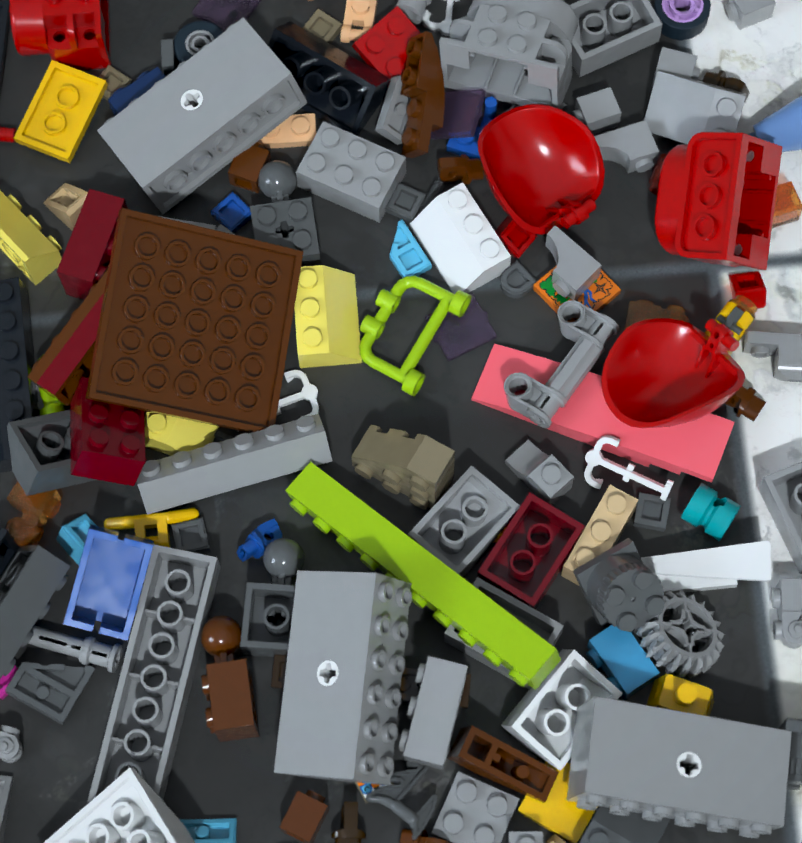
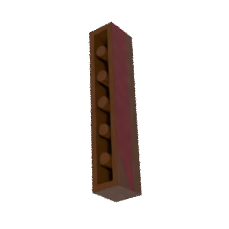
[27,265,109,406]

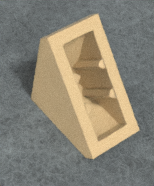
[43,183,88,231]

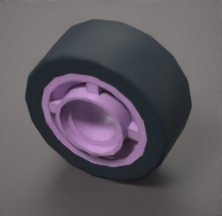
[653,0,711,40]

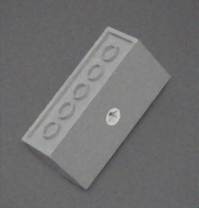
[97,17,308,215]
[274,570,412,785]
[566,696,792,838]

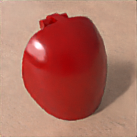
[478,104,605,235]
[601,318,745,428]

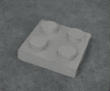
[431,771,520,843]

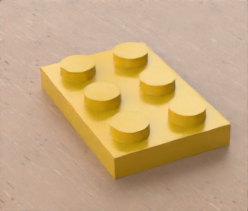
[14,60,108,163]

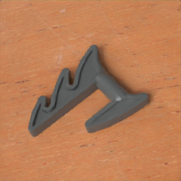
[365,761,438,840]

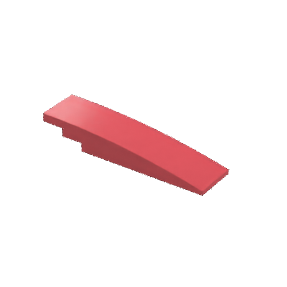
[471,343,735,483]

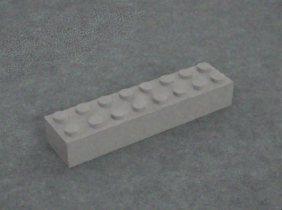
[87,544,221,803]

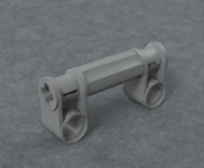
[504,300,620,429]

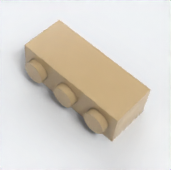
[561,485,638,586]

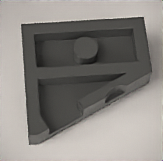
[5,662,95,725]

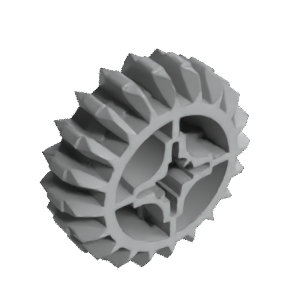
[636,590,725,678]

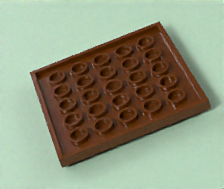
[85,208,304,433]

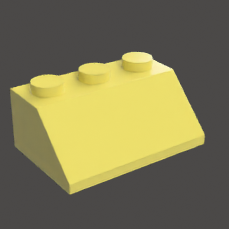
[0,190,62,286]
[294,265,362,368]
[144,412,219,456]

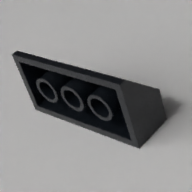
[268,21,391,136]

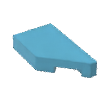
[390,219,432,278]

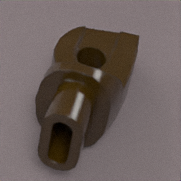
[702,70,749,103]
[331,801,366,843]

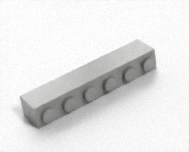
[137,414,333,515]

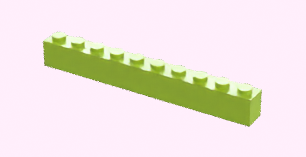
[285,461,561,690]

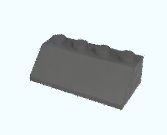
[0,545,70,679]

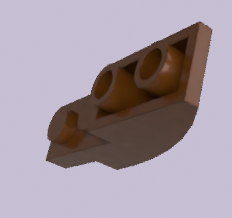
[401,31,445,159]

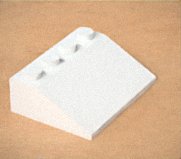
[44,767,195,843]

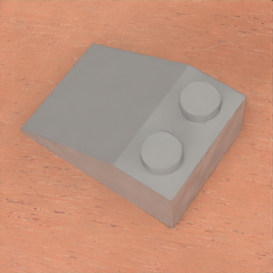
[644,70,746,144]
[408,465,520,578]

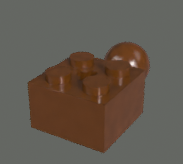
[200,615,259,742]

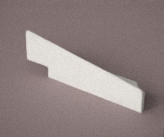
[641,540,771,594]

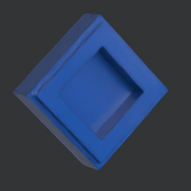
[210,192,251,233]

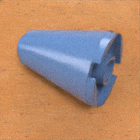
[749,95,802,152]

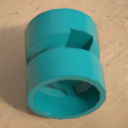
[681,483,741,541]

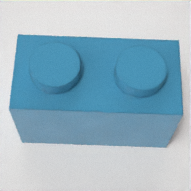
[586,625,660,701]

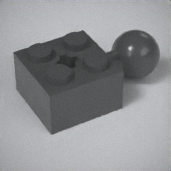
[250,160,321,267]
[240,537,305,657]

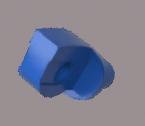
[237,518,282,562]

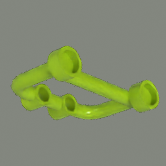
[359,275,472,397]

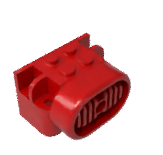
[9,0,111,70]
[654,132,782,270]

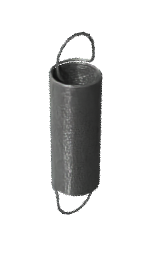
[419,177,445,214]

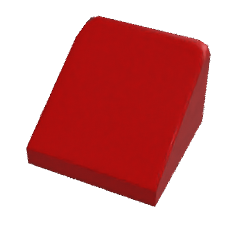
[495,216,537,259]
[729,271,766,311]

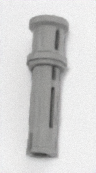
[28,626,123,673]

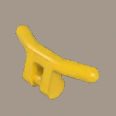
[104,508,199,548]

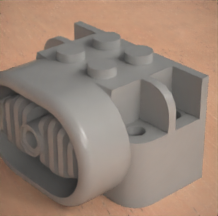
[439,0,578,109]

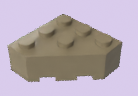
[351,425,455,510]

